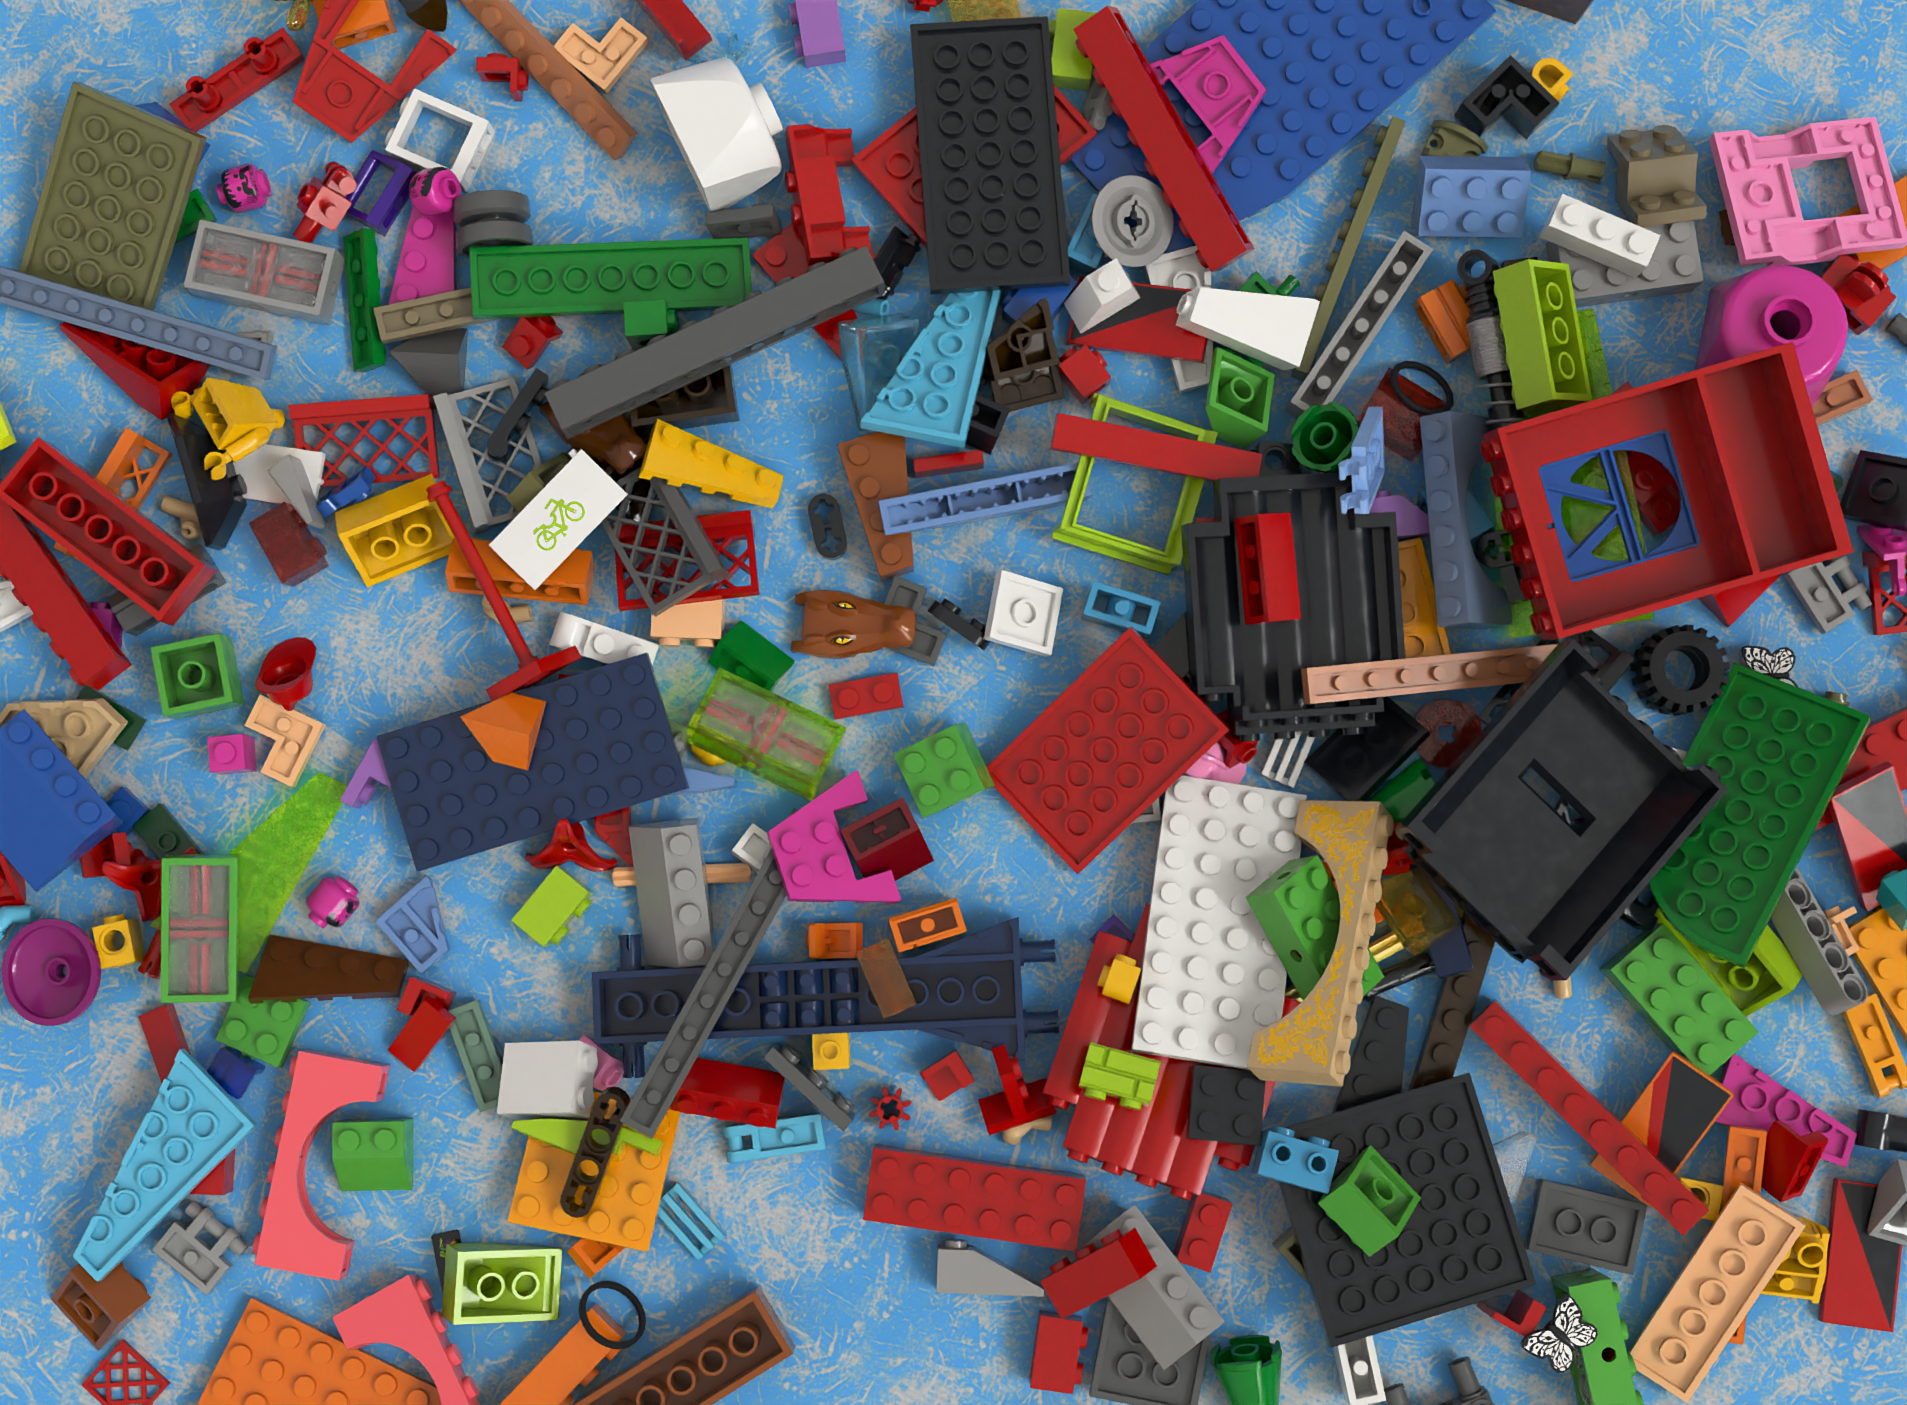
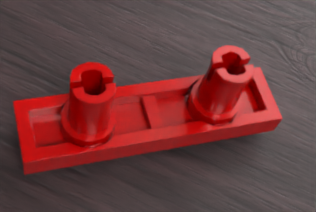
[169,27,305,133]

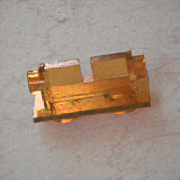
[855,938,916,1018]

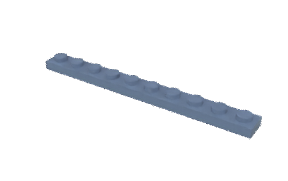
[0,265,277,380]

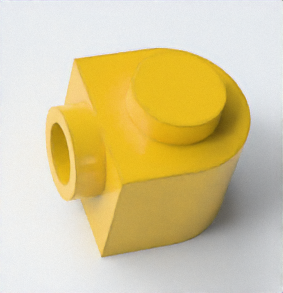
[1530,58,1573,102]
[1097,954,1141,1004]

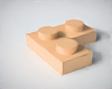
[554,17,649,94]
[244,694,326,788]

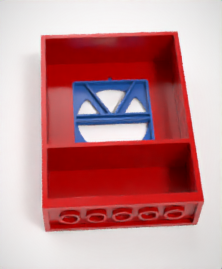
[1480,341,1854,640]

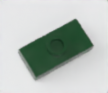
[133,804,204,860]

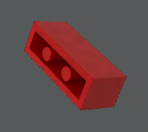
[1235,513,1301,625]
[670,1058,785,1129]
[1040,1228,1157,1319]

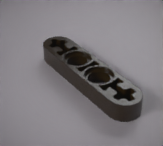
[560,1087,630,1218]

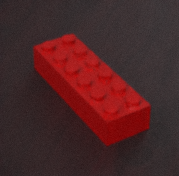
[0,437,217,626]
[863,1144,1086,1252]

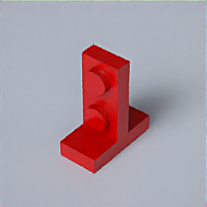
[978,1044,1056,1135]

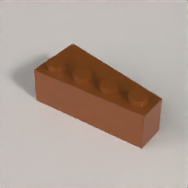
[837,432,914,582]

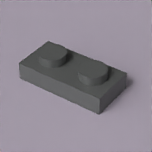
[706,204,782,239]

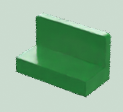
[707,621,795,704]

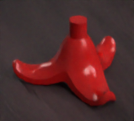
[524,818,618,872]
[102,847,197,923]

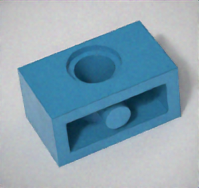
[1081,581,1161,639]

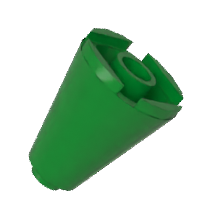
[1291,402,1360,473]
[1367,758,1435,835]
[1210,1335,1282,1405]

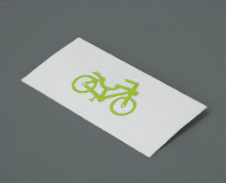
[489,449,628,590]

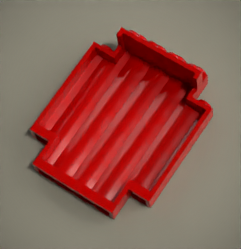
[1042,903,1301,1201]

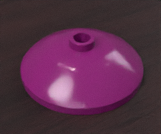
[2,919,101,1026]

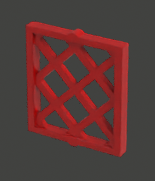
[82,1340,171,1405]

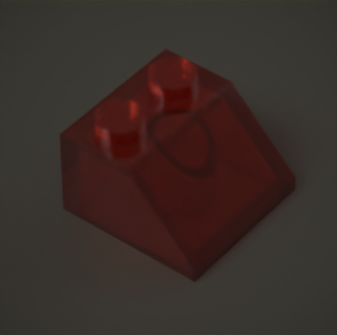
[1357,367,1446,462]

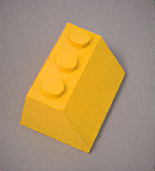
[334,474,455,587]

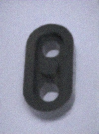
[928,598,991,651]

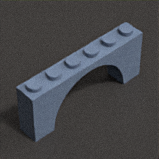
[1420,411,1513,629]

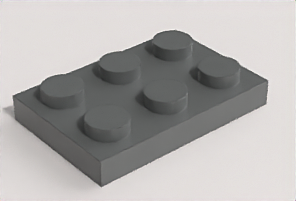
[763,1043,856,1131]
[1525,1179,1647,1275]

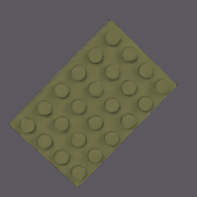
[19,82,207,310]

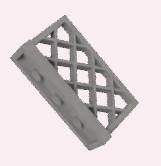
[433,377,542,534]

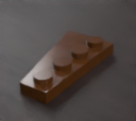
[248,934,409,1004]

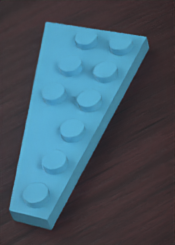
[860,290,1001,448]

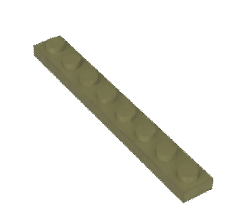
[1290,116,1406,381]

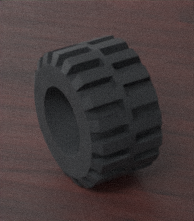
[1630,624,1730,716]

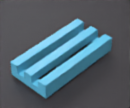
[657,1182,726,1261]

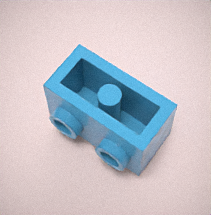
[1251,1126,1339,1194]

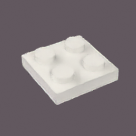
[984,570,1063,657]

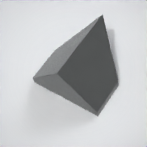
[389,328,468,396]

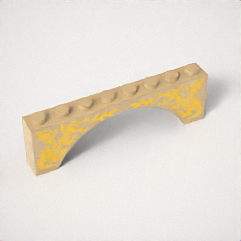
[1247,800,1394,1087]

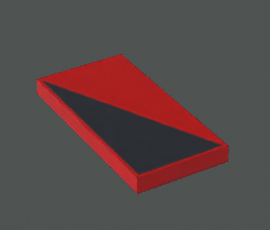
[1067,276,1208,363]
[1828,761,1907,912]
[1818,1178,1903,1332]

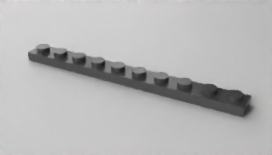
[619,808,798,1140]

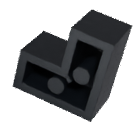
[1454,55,1560,140]

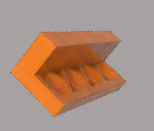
[53,427,173,564]

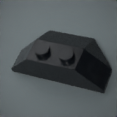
[166,413,247,550]

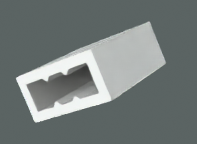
[497,1041,598,1120]

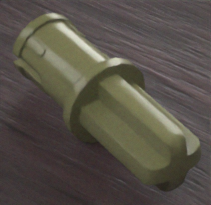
[1533,151,1605,184]

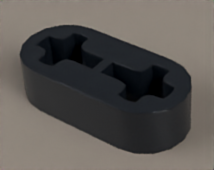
[808,494,847,560]

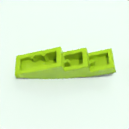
[511,1119,664,1157]

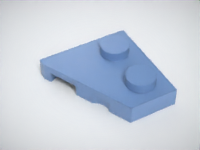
[375,876,450,974]

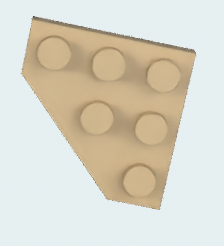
[0,698,128,779]

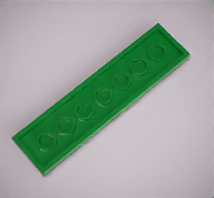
[469,238,752,319]

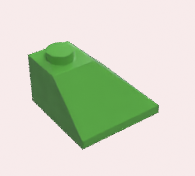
[1205,347,1275,449]

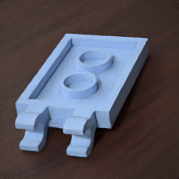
[1338,407,1385,514]

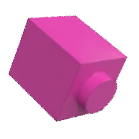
[207,734,257,775]

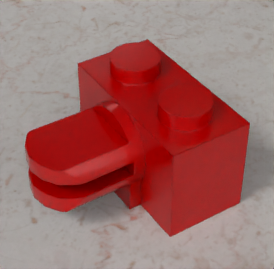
[1818,254,1897,335]

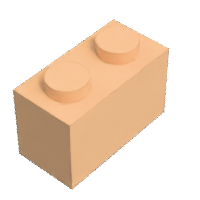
[650,594,726,648]

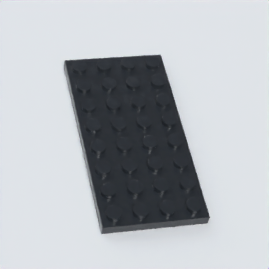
[910,16,1070,295]

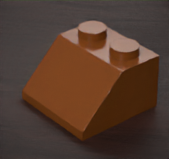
[51,1261,151,1351]

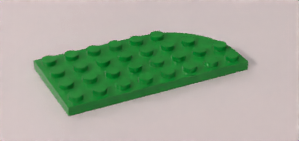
[1649,662,1871,969]

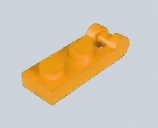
[1842,993,1907,1099]

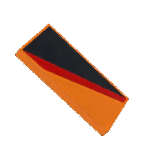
[1590,1050,1735,1208]

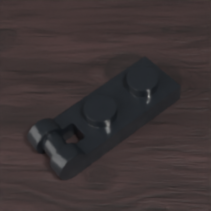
[487,368,550,463]

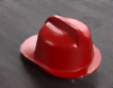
[254,637,317,711]

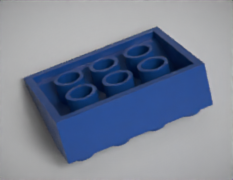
[0,709,123,892]

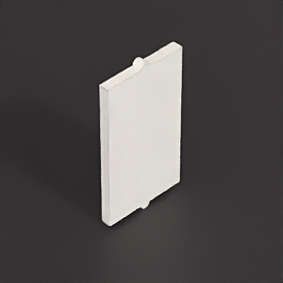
[233,444,326,506]

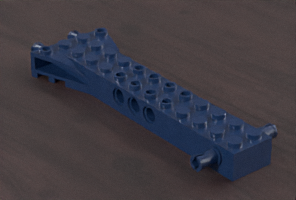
[592,917,1059,1078]

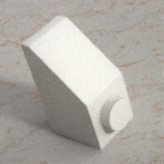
[1064,258,1141,334]

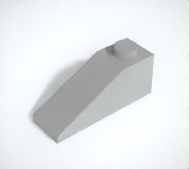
[936,1239,1044,1297]

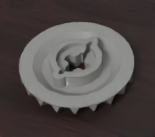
[1089,175,1174,268]

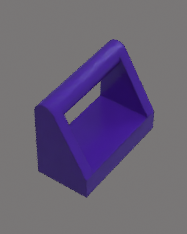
[346,150,416,237]

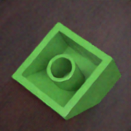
[332,1118,413,1191]
[1318,1145,1421,1257]

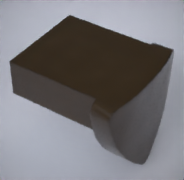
[399,0,448,32]

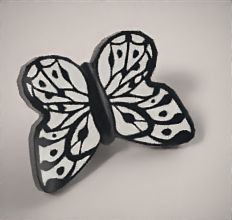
[1741,645,1798,687]
[1520,1294,1598,1373]

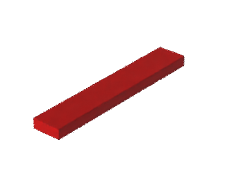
[1050,413,1263,481]

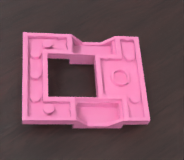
[1709,117,1907,267]

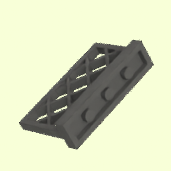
[601,467,731,617]

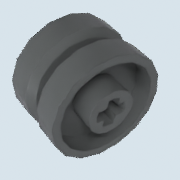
[453,190,533,258]

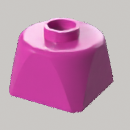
[1695,265,1848,407]

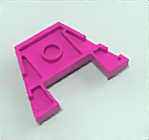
[1150,35,1267,175]
[767,771,901,904]

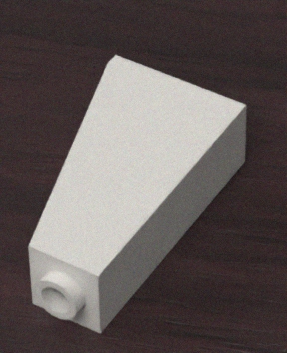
[1176,287,1320,371]

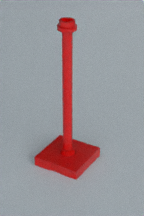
[426,480,582,701]

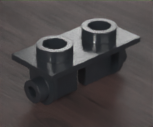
[874,226,921,300]

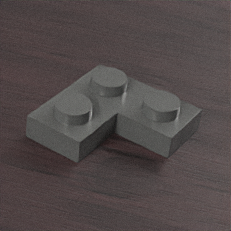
[884,576,947,667]

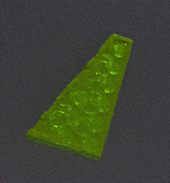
[149,771,348,974]

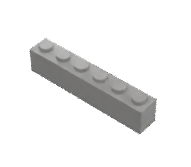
[1285,230,1433,418]

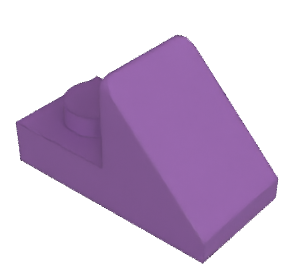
[340,738,391,809]

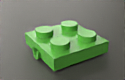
[215,974,311,1068]

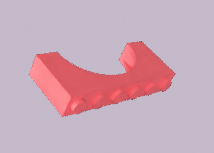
[252,1049,390,1281]
[332,1275,479,1405]

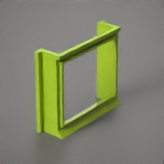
[1051,393,1218,576]

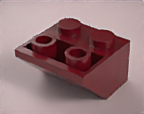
[840,797,934,881]

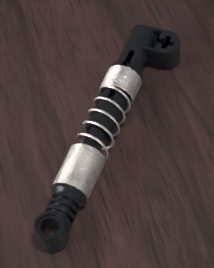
[1457,249,1527,568]

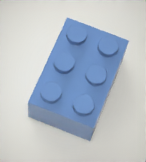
[1412,155,1531,238]

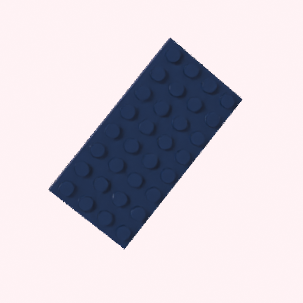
[376,653,689,872]

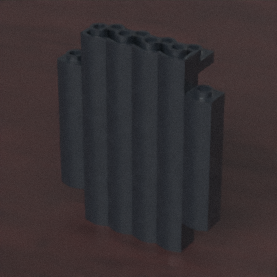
[1181,472,1405,742]

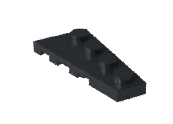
[1332,995,1409,1113]

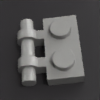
[1784,555,1872,634]
[152,1201,249,1295]

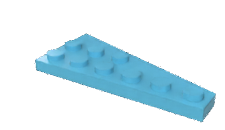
[73,1049,258,1282]

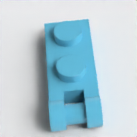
[723,1113,826,1163]

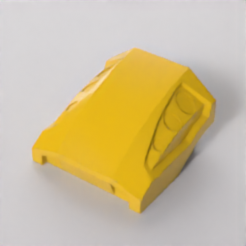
[1761,1216,1830,1304]

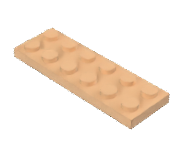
[1627,1182,1806,1403]

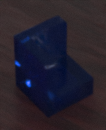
[207,1046,266,1099]

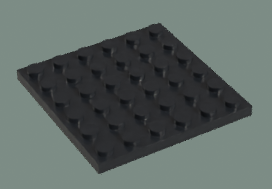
[1278,1073,1536,1348]

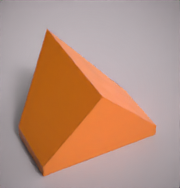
[460,692,546,770]

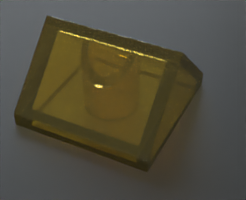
[1376,867,1459,956]

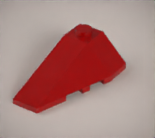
[60,322,211,420]

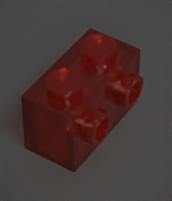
[249,502,329,587]

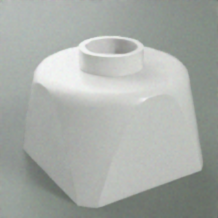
[650,57,783,212]

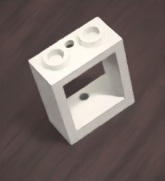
[385,89,495,192]

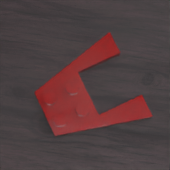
[292,0,457,143]

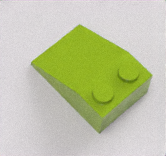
[442,1243,562,1325]

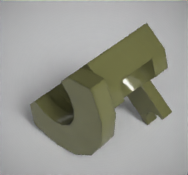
[1420,120,1488,157]

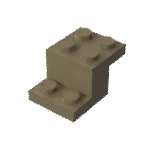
[1607,125,1707,227]

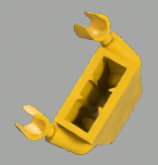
[171,377,285,480]

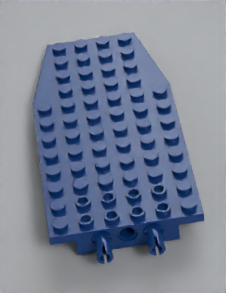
[1071,0,1496,254]

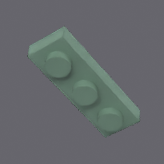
[448,999,503,1112]

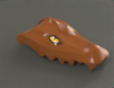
[791,590,917,659]

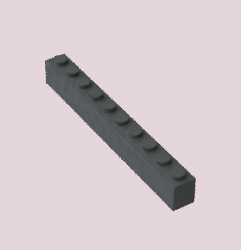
[545,246,885,440]

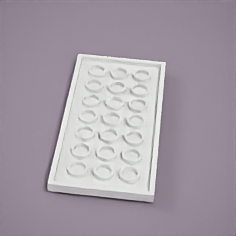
[1131,775,1307,1070]

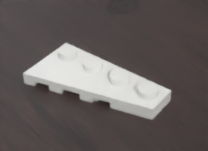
[1144,246,1213,393]

